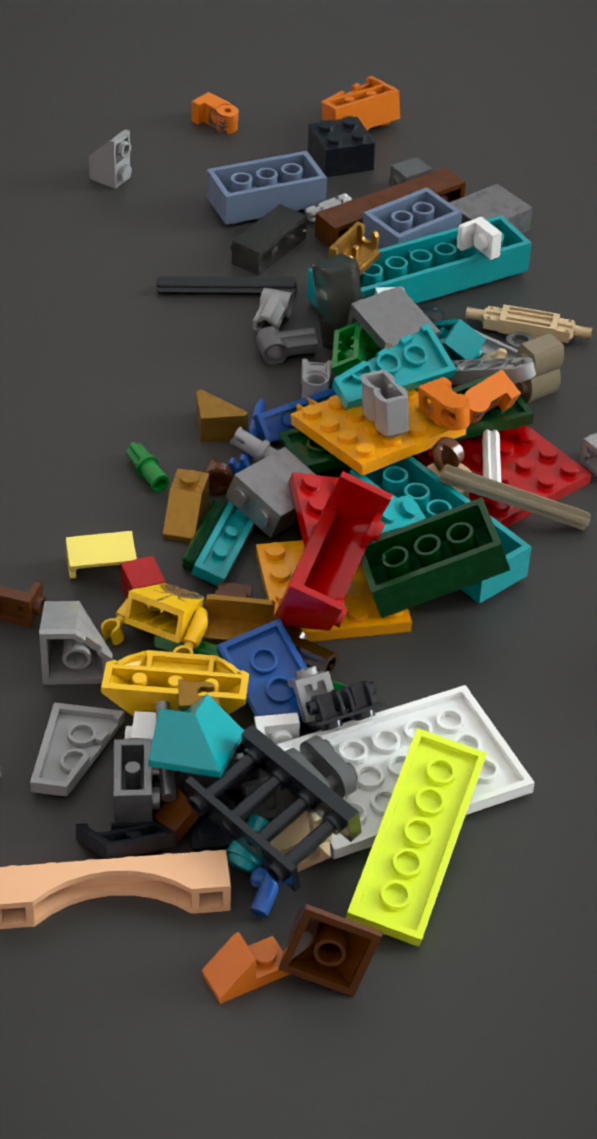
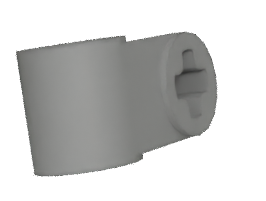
[301,359,332,399]

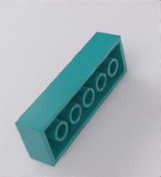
[350,456,531,604]

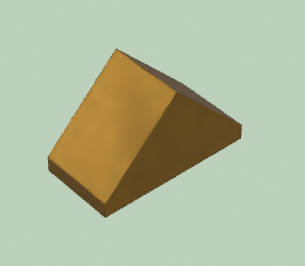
[196,389,248,443]

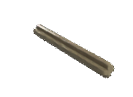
[439,464,591,530]

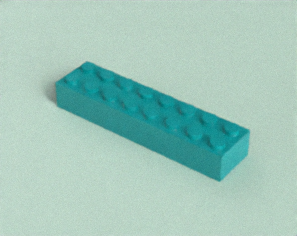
[307,215,532,327]

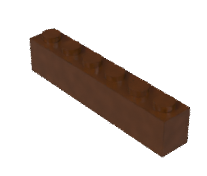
[315,167,466,247]

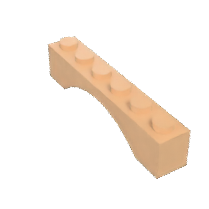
[0,850,231,929]

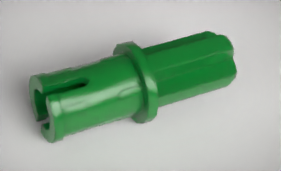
[126,442,170,492]

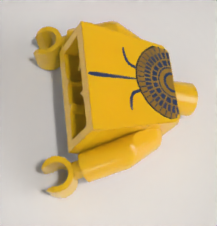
[101,583,208,654]

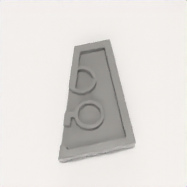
[30,702,125,797]

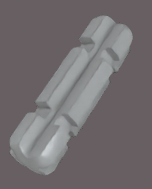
[304,193,352,223]

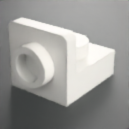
[457,217,502,260]
[254,713,300,744]

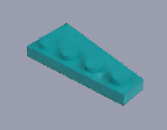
[332,322,457,410]

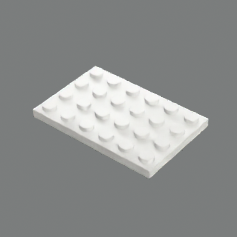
[277,685,535,859]

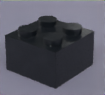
[307,116,375,177]

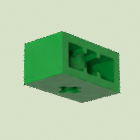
[332,321,377,376]

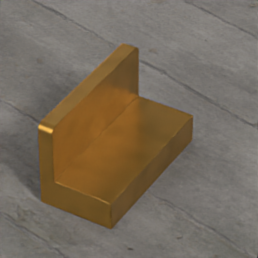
[202,594,275,645]

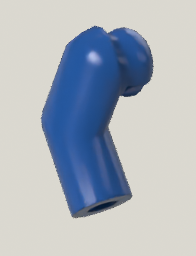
[250,866,279,918]

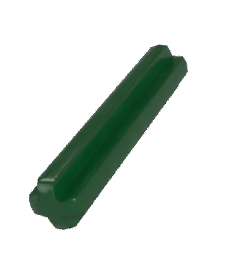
[182,499,228,570]

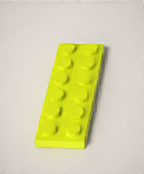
[346,728,487,947]

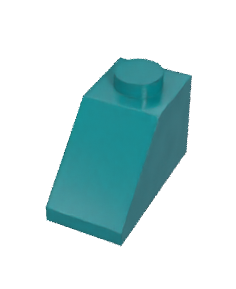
[434,319,486,360]

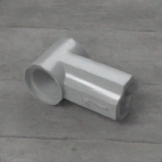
[253,288,294,332]

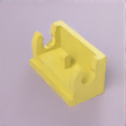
[66,531,137,579]

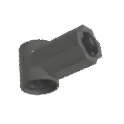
[256,327,318,365]

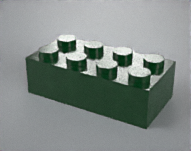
[360,498,510,618]

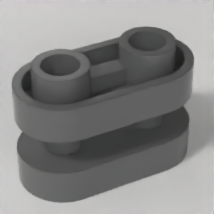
[285,736,358,798]

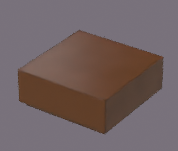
[154,788,200,841]

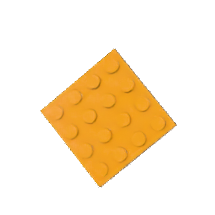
[291,389,466,476]
[256,540,412,642]

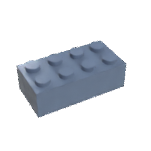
[207,151,327,225]

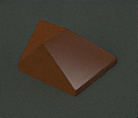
[278,904,383,997]

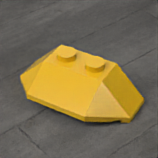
[101,650,249,717]

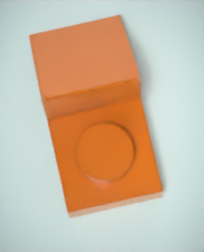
[202,932,290,1004]

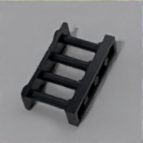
[185,725,362,892]

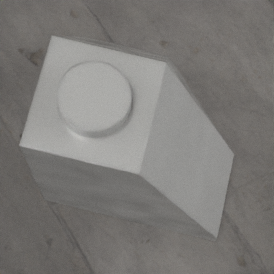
[39,601,113,685]

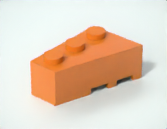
[321,76,400,131]

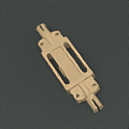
[465,305,592,343]

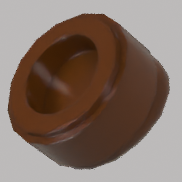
[431,437,465,472]
[203,459,234,495]

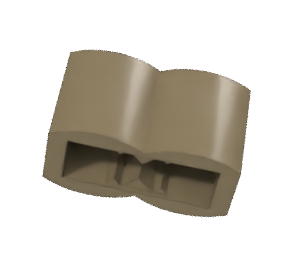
[515,333,564,403]

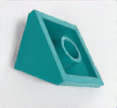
[148,694,244,778]

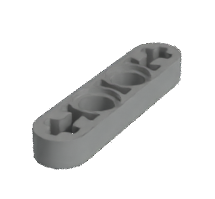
[449,357,536,385]

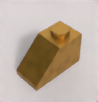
[163,468,209,543]

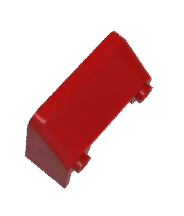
[272,471,393,631]

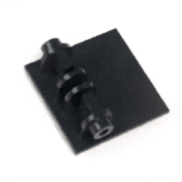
[300,680,385,731]

